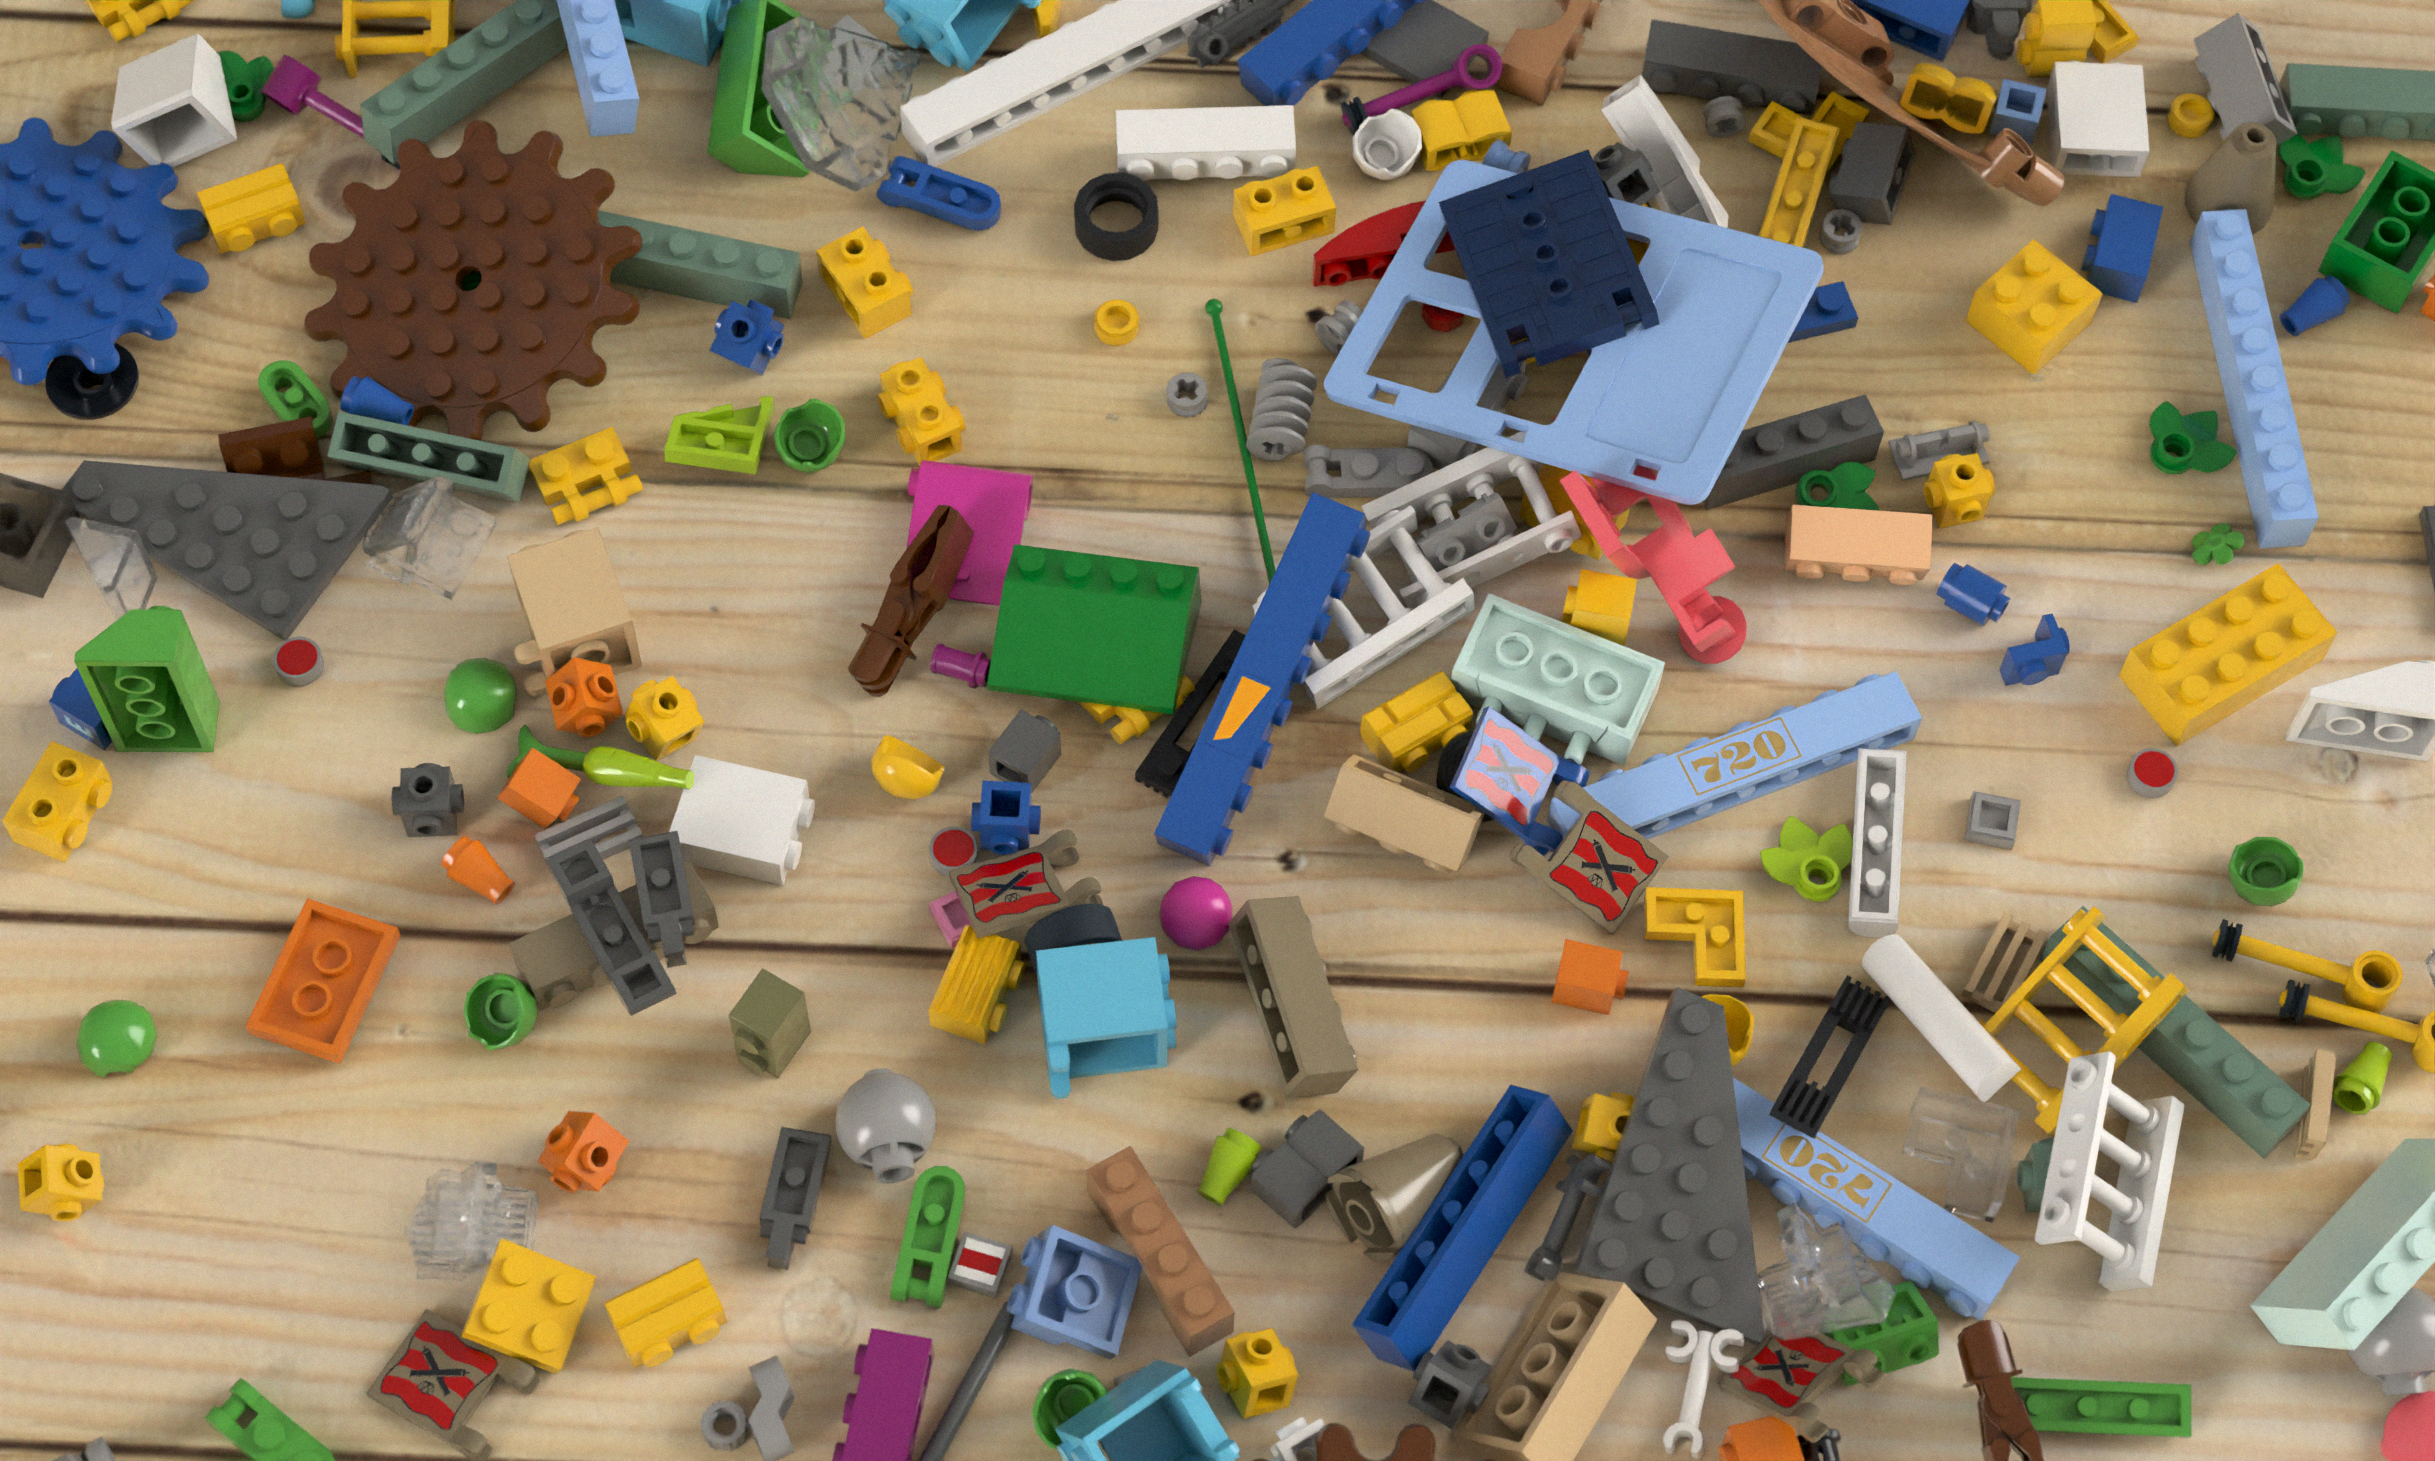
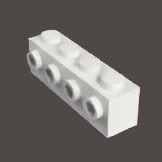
[1116,105,1296,181]

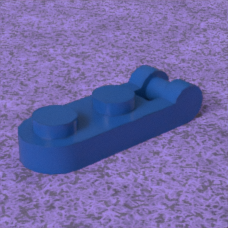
[876,156,1001,231]

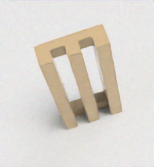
[1961,912,2049,1013]
[2295,1048,2336,1161]

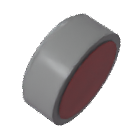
[273,637,324,686]
[2127,748,2178,798]
[929,827,978,877]

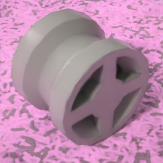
[1315,300,1363,356]

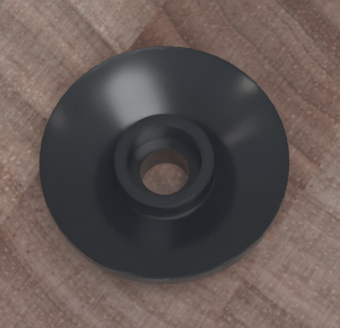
[45,343,139,420]

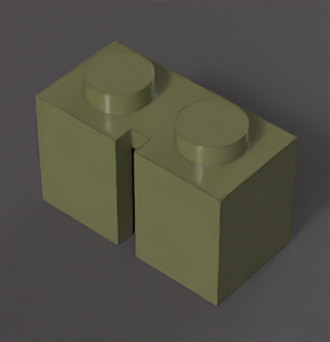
[728,968,811,1078]

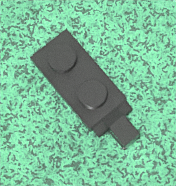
[629,831,695,968]
[759,1127,832,1270]

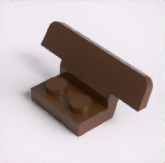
[218,416,373,484]

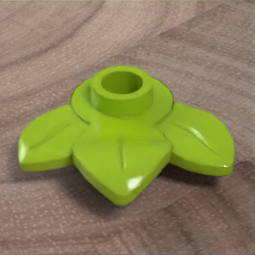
[1760,816,1853,902]

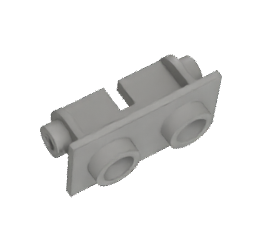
[1888,421,1990,481]
[1415,492,1517,572]

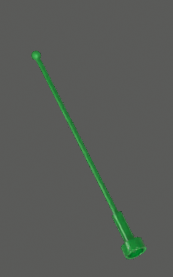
[1205,299,1310,673]

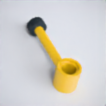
[2212,919,2403,1014]
[2279,980,2435,1073]

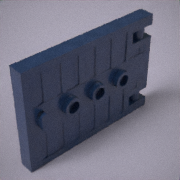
[1438,149,1660,378]

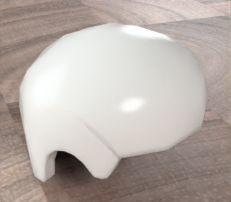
[1352,109,1422,180]

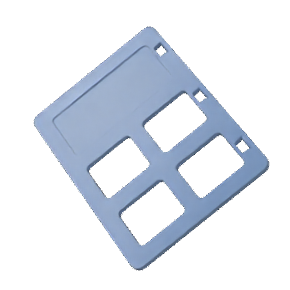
[1324,160,1824,505]

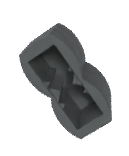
[1250,1109,1364,1229]

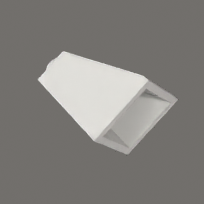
[111,33,237,168]

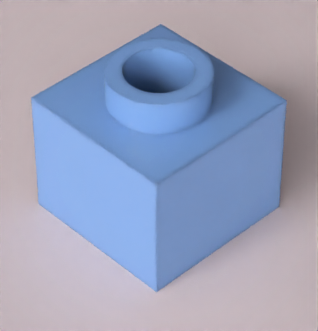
[1989,78,2046,144]

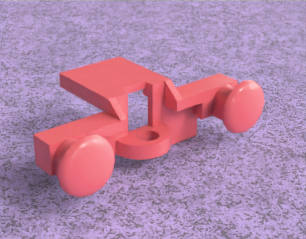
[1553,415,1747,664]

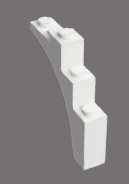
[1601,74,1729,228]

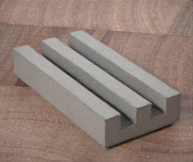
[534,796,643,880]

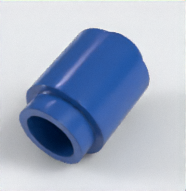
[1936,563,2010,626]

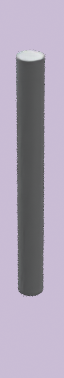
[918,1302,1015,1461]

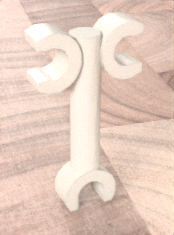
[1663,1320,1744,1459]

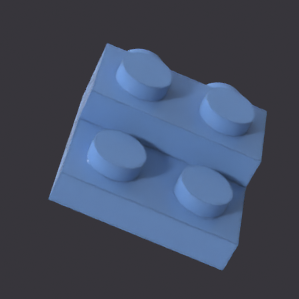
[1007,1225,1142,1359]

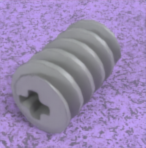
[1246,358,1317,461]

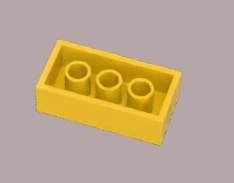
[2119,563,2338,747]

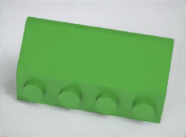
[707,0,828,177]
[74,606,220,752]

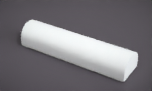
[1848,748,1907,938]
[1862,934,2021,1103]

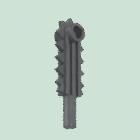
[1187,0,1295,68]

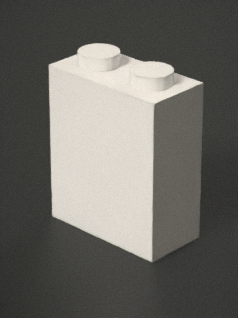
[2046,61,2150,177]
[669,755,815,886]

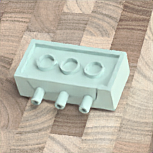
[1451,593,1665,766]

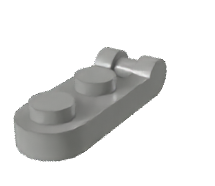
[1303,445,1433,498]

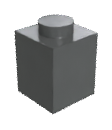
[988,709,1061,793]

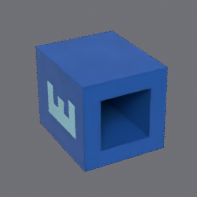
[49,668,112,750]

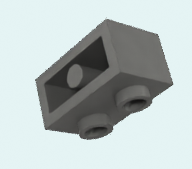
[1829,122,1916,225]

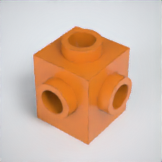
[545,657,623,738]
[537,1111,630,1193]

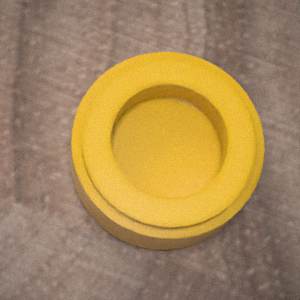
[2167,93,2214,138]
[1094,299,1139,346]

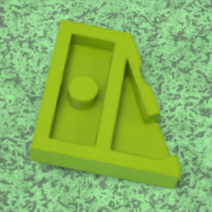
[664,396,774,474]

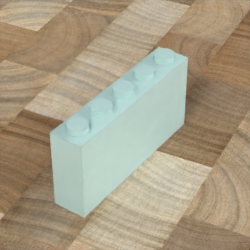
[2250,1139,2435,1350]

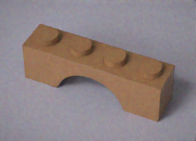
[1495,0,1602,106]
[1087,1145,1235,1357]

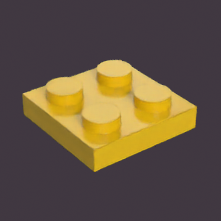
[461,1238,597,1374]

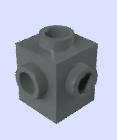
[1593,142,1661,205]
[392,763,464,837]
[1408,1340,1492,1430]

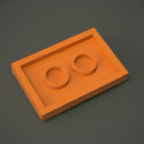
[245,898,401,1064]

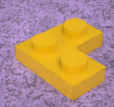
[1748,91,1870,181]
[1644,887,1746,988]

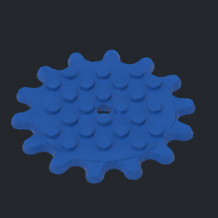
[0,117,209,386]

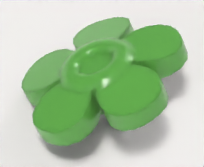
[2192,523,2245,565]

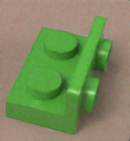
[1818,1280,1939,1386]

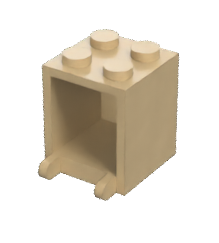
[507,527,642,696]

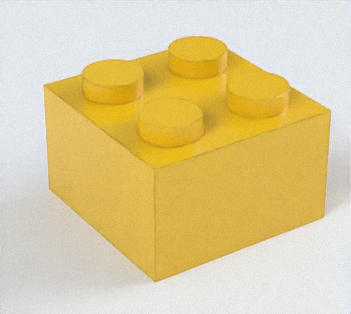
[1965,239,2103,375]

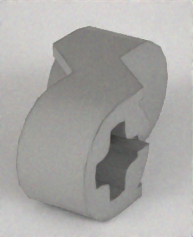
[748,1356,794,1461]

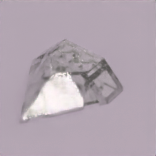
[761,16,922,192]

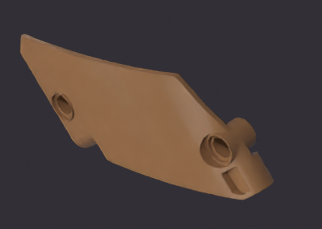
[1758,0,2064,206]

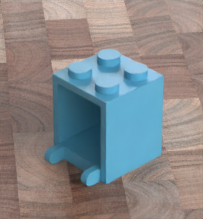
[614,0,743,67]
[883,0,1041,72]
[1036,937,1177,1099]
[1055,1359,1240,1461]

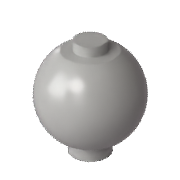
[836,1068,936,1183]
[2347,1288,2435,1396]

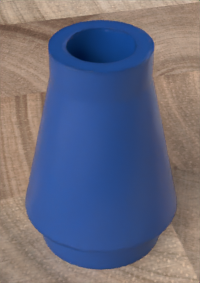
[2280,275,2350,336]
[340,376,414,426]

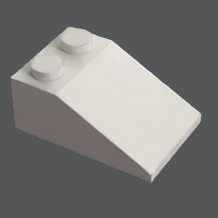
[2286,660,2435,762]

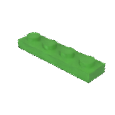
[2011,1377,2192,1438]

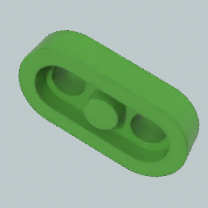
[258,360,333,438]

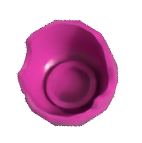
[1159,876,1232,951]

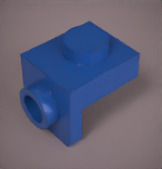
[1999,613,2070,686]

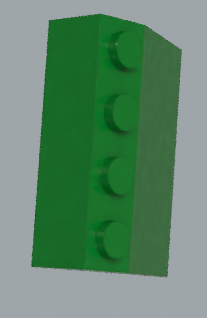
[987,544,1202,714]

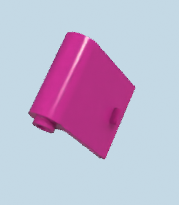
[906,460,1033,606]

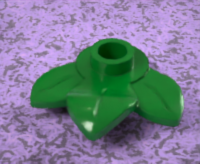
[217,51,274,122]
[2278,133,2365,199]
[2149,401,2237,474]
[1796,462,1880,511]

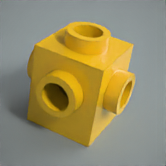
[1924,453,1995,529]
[624,676,705,761]
[1571,1092,1635,1163]
[18,1144,104,1222]
[1216,1328,1298,1419]

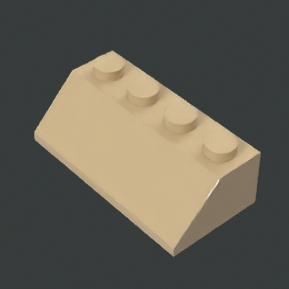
[1453,1272,1657,1461]

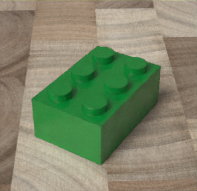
[2318,150,2435,314]

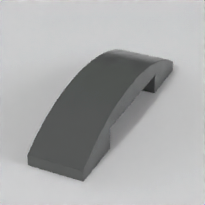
[546,838,677,1016]

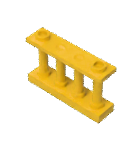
[335,0,456,78]
[1978,906,2189,1137]

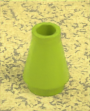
[2333,1042,2393,1115]
[1197,1128,1262,1206]

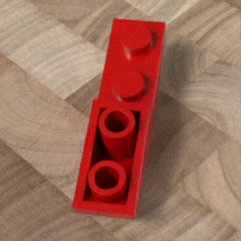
[1312,200,1456,287]

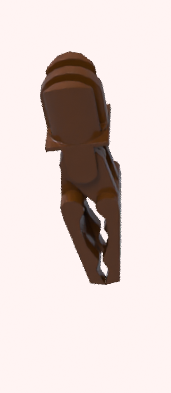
[848,505,974,697]
[1957,1320,2044,1461]

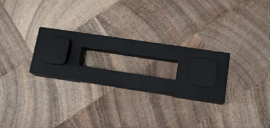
[1135,629,1246,798]
[1769,975,1891,1139]

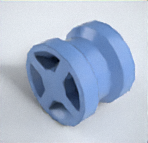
[1482,139,1531,174]

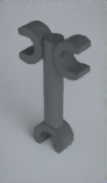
[1525,1154,1612,1281]

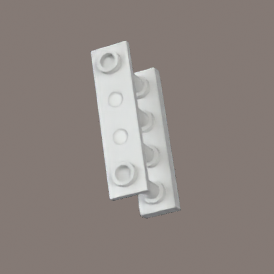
[1362,431,1582,610]
[1252,505,1475,710]
[2035,1051,2185,1292]

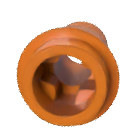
[441,836,515,905]

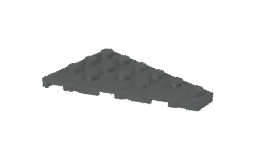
[56,460,393,641]
[1574,988,1764,1345]

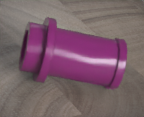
[930,643,991,689]

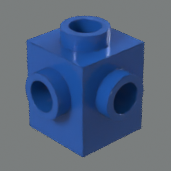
[709,299,785,375]
[971,780,1041,855]

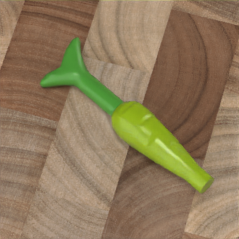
[507,724,695,790]

